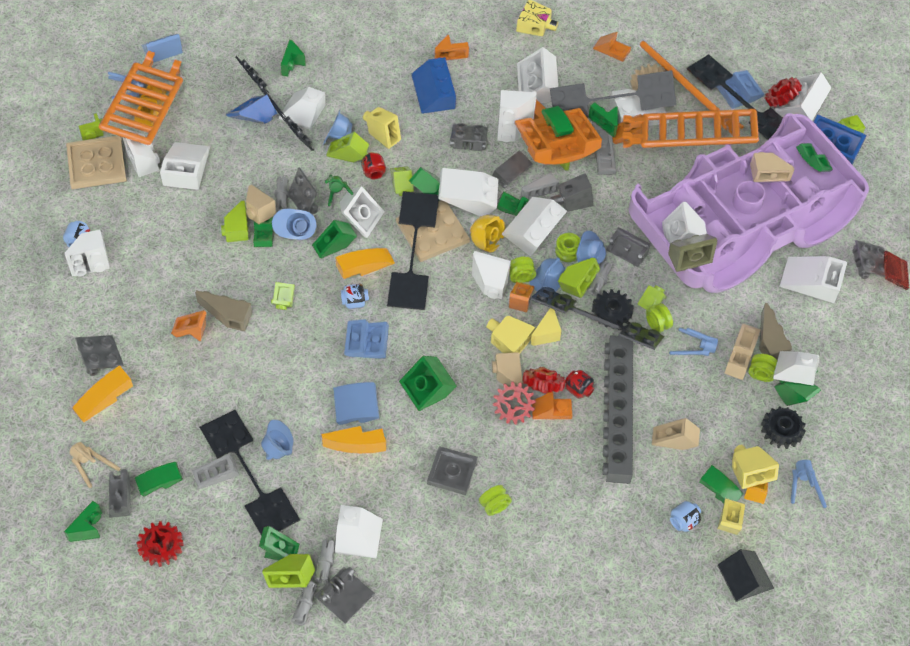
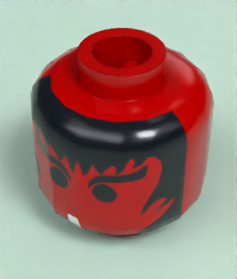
[361,152,386,180]
[565,370,595,399]

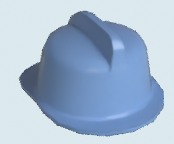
[323,110,353,145]
[272,209,317,240]
[576,231,606,264]
[530,257,565,292]
[261,420,294,460]

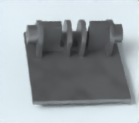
[450,123,488,151]
[288,167,318,214]
[852,240,893,279]
[75,335,124,376]
[315,567,375,624]

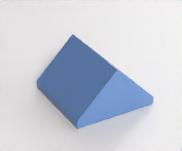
[141,34,183,63]

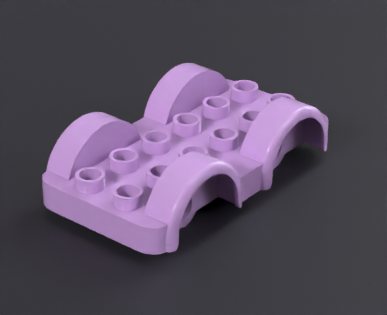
[628,113,869,293]

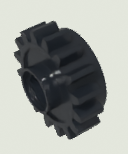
[591,289,634,329]
[761,406,806,449]

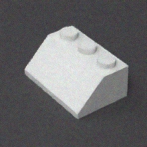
[517,47,558,103]
[775,72,831,121]
[497,90,537,142]
[502,197,567,256]

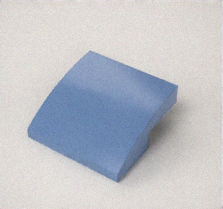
[717,70,764,109]
[344,319,389,359]
[333,382,379,425]

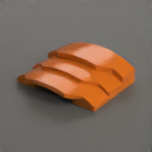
[514,108,602,165]

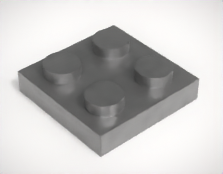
[427,446,478,495]

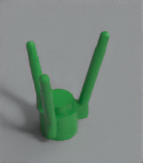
[325,174,354,207]

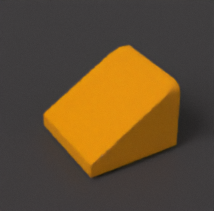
[744,482,768,504]

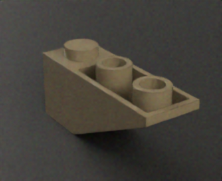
[195,290,252,332]
[759,303,792,360]

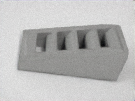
[520,173,559,199]
[192,454,239,489]

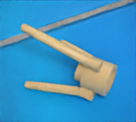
[69,442,120,488]

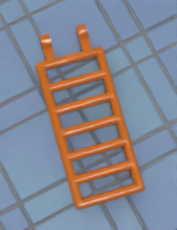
[640,41,744,136]
[99,51,183,145]
[622,109,759,148]

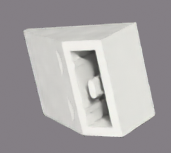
[160,142,210,190]
[779,256,847,303]

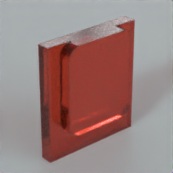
[884,250,909,290]

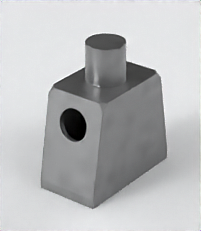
[550,173,594,212]

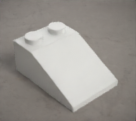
[610,89,669,126]
[438,168,498,216]

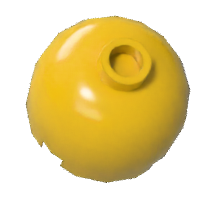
[470,214,505,253]

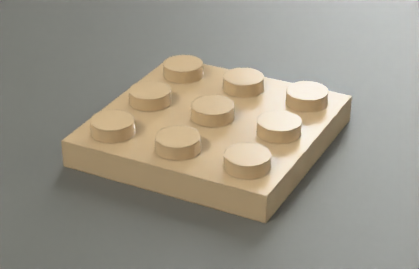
[66,136,127,189]
[396,200,470,262]

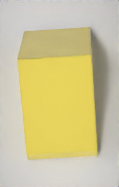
[531,308,561,346]
[717,498,745,535]

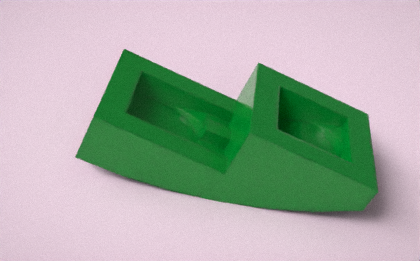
[541,106,574,137]
[796,143,833,172]
[496,191,529,216]
[253,217,273,247]
[135,462,183,497]
[699,465,743,503]

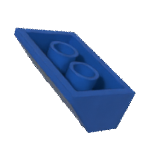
[411,57,456,114]
[814,114,867,165]

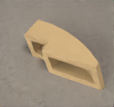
[724,323,760,380]

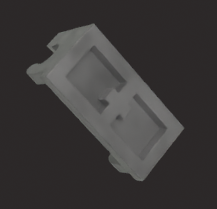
[492,150,533,189]
[606,227,650,267]
[109,469,131,518]

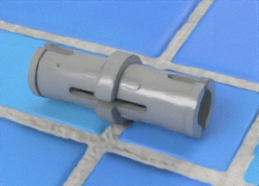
[274,176,289,211]
[588,261,612,296]
[315,539,336,584]
[292,581,318,626]

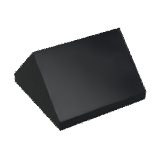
[717,549,774,602]

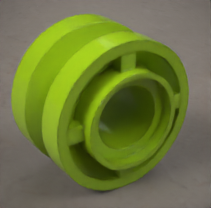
[555,233,581,262]
[509,256,536,283]
[646,303,673,333]
[748,354,778,382]
[479,485,512,516]

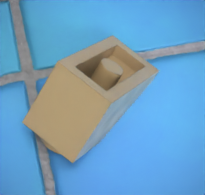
[750,152,794,182]
[246,184,276,224]
[492,352,523,395]
[652,418,700,450]

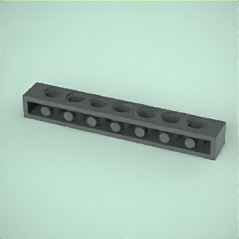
[602,335,633,484]

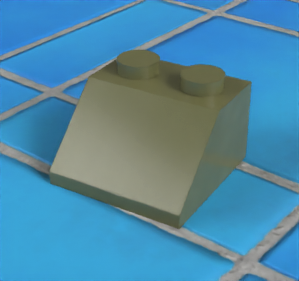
[668,234,718,272]

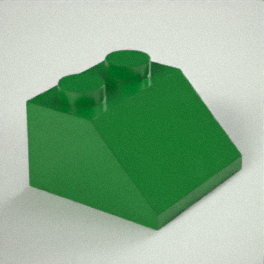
[399,355,457,411]

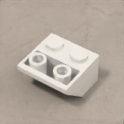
[65,230,110,277]

